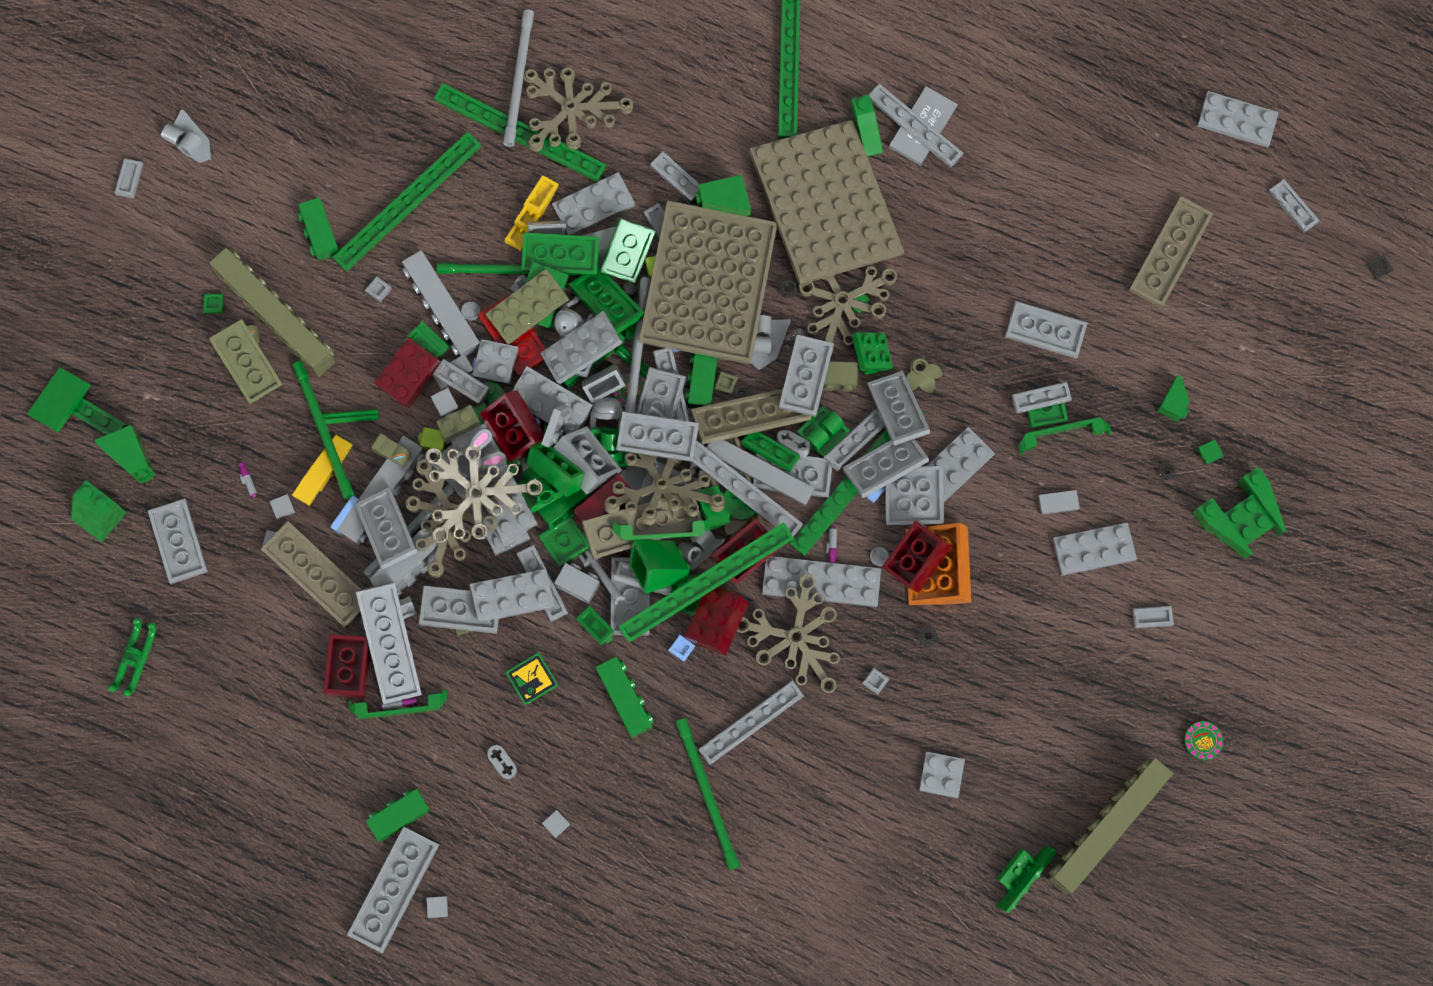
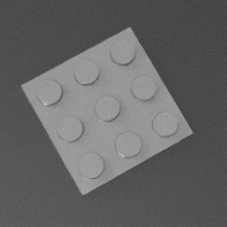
[886,466,944,525]

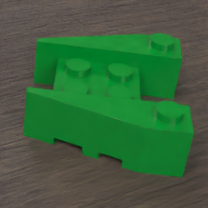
[1192,467,1286,559]

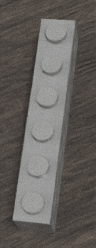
[402,250,480,357]
[337,436,425,546]

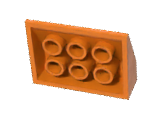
[906,523,971,605]

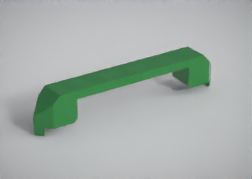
[1018,417,1112,455]
[613,516,710,541]
[349,689,447,720]

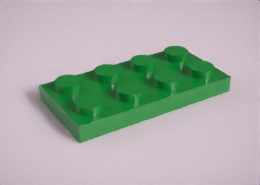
[521,233,599,275]
[569,265,644,333]

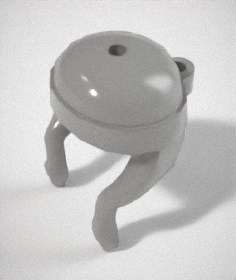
[554,296,595,339]
[590,397,624,429]

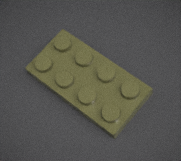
[486,269,569,345]
[209,319,283,404]

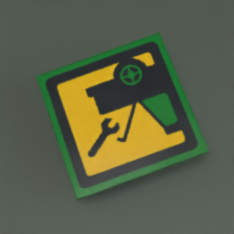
[505,652,559,706]

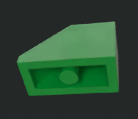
[1157,375,1190,422]

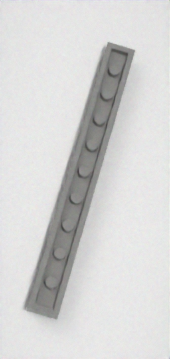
[645,406,803,537]

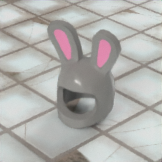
[444,428,507,483]

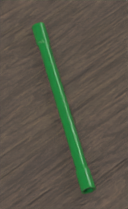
[437,263,582,276]
[292,361,354,499]
[675,718,740,871]

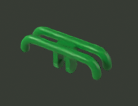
[108,617,156,697]

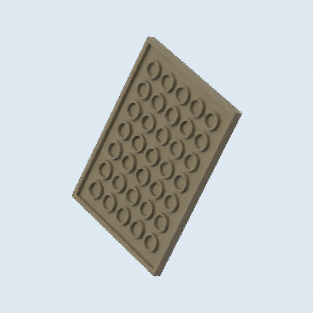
[749,120,904,285]
[639,201,777,365]

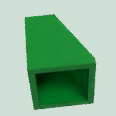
[695,175,751,217]
[95,425,156,483]
[71,480,126,543]
[629,540,690,594]

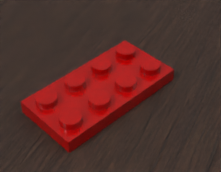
[477,295,546,377]

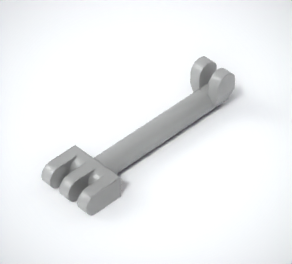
[578,550,625,606]

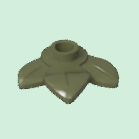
[906,358,943,393]

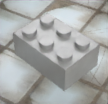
[553,427,622,494]

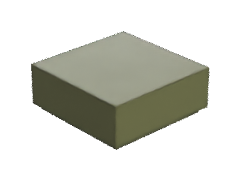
[714,371,738,396]

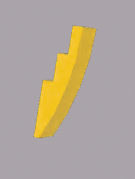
[505,175,559,251]
[292,435,353,506]

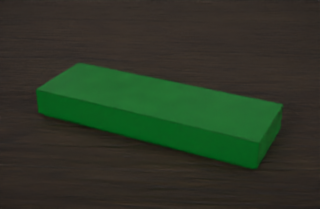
[72,398,127,435]
[741,432,800,473]

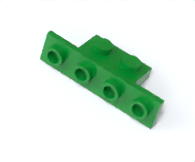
[996,845,1057,914]

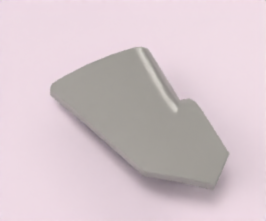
[161,110,211,163]
[751,315,791,370]
[678,531,725,571]

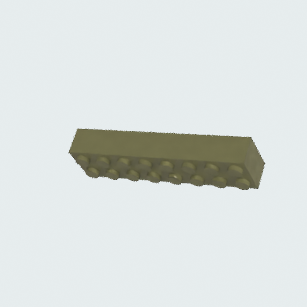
[209,248,335,378]
[1047,758,1174,895]

